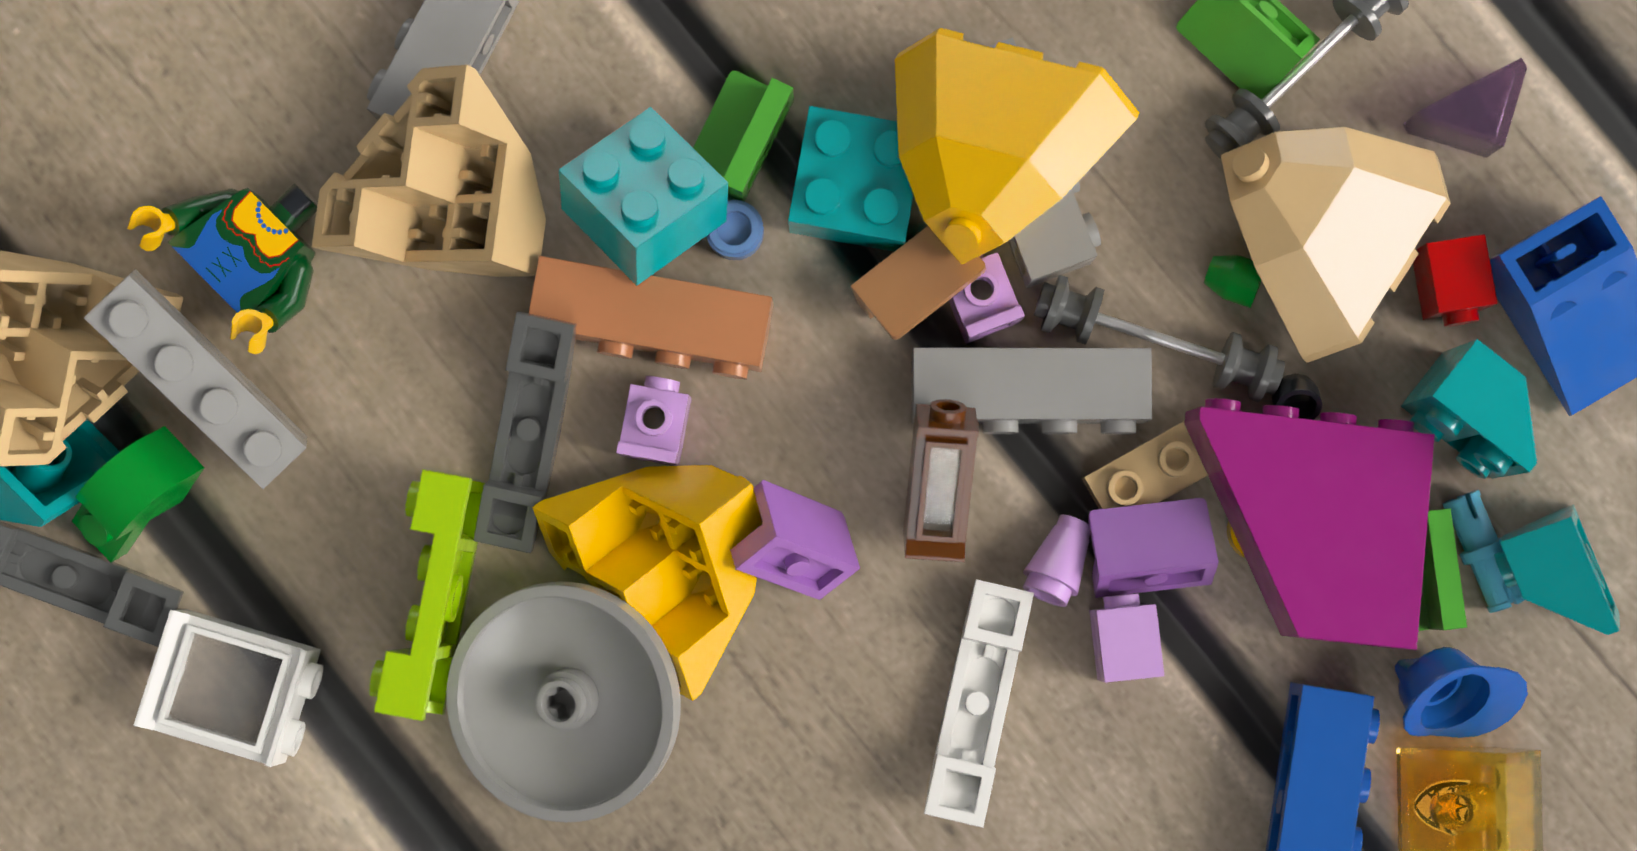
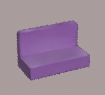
[731,480,860,600]
[1088,498,1219,598]

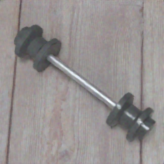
[1205,0,1409,159]
[1033,275,1285,402]

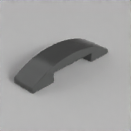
[473,311,577,554]
[0,521,184,647]

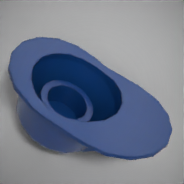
[1395,647,1528,738]

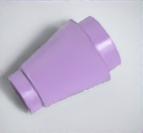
[1023,514,1090,607]

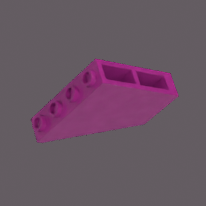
[1184,398,1435,650]

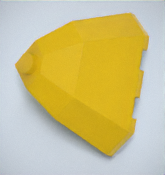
[895,28,1140,265]
[532,465,763,701]

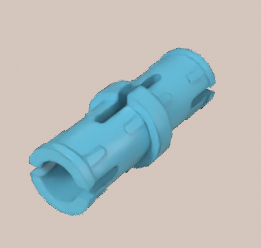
[1442,490,1525,613]

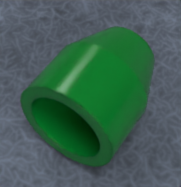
[1204,255,1262,309]

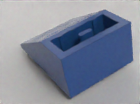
[1490,196,1637,416]

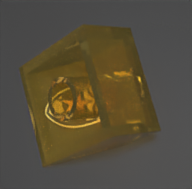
[1396,747,1543,851]

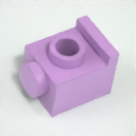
[949,252,1025,344]
[616,376,691,466]

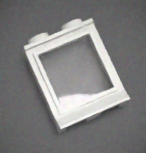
[134,609,323,767]

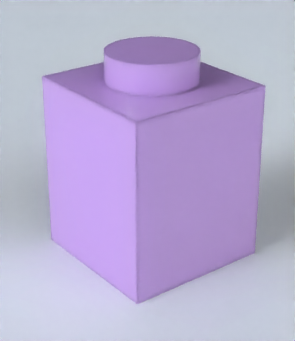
[1089,593,1165,683]

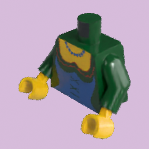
[127,184,317,354]

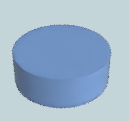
[706,200,764,260]

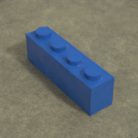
[1266,682,1380,851]

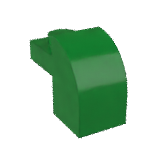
[72,426,205,563]

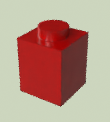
[1413,234,1498,327]

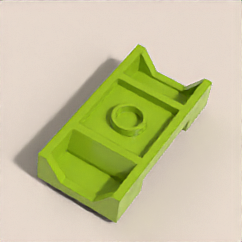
[369,469,485,721]

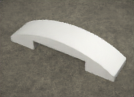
[924,579,1034,828]

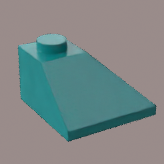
[0,420,120,527]
[1494,505,1620,635]

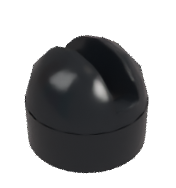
[1272,373,1322,420]

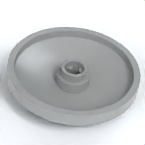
[446,581,681,822]

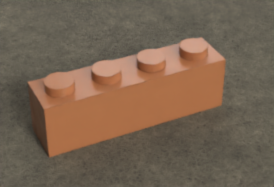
[528,256,774,379]

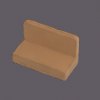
[851,226,986,340]

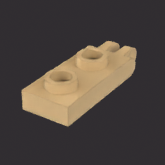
[1082,421,1208,509]

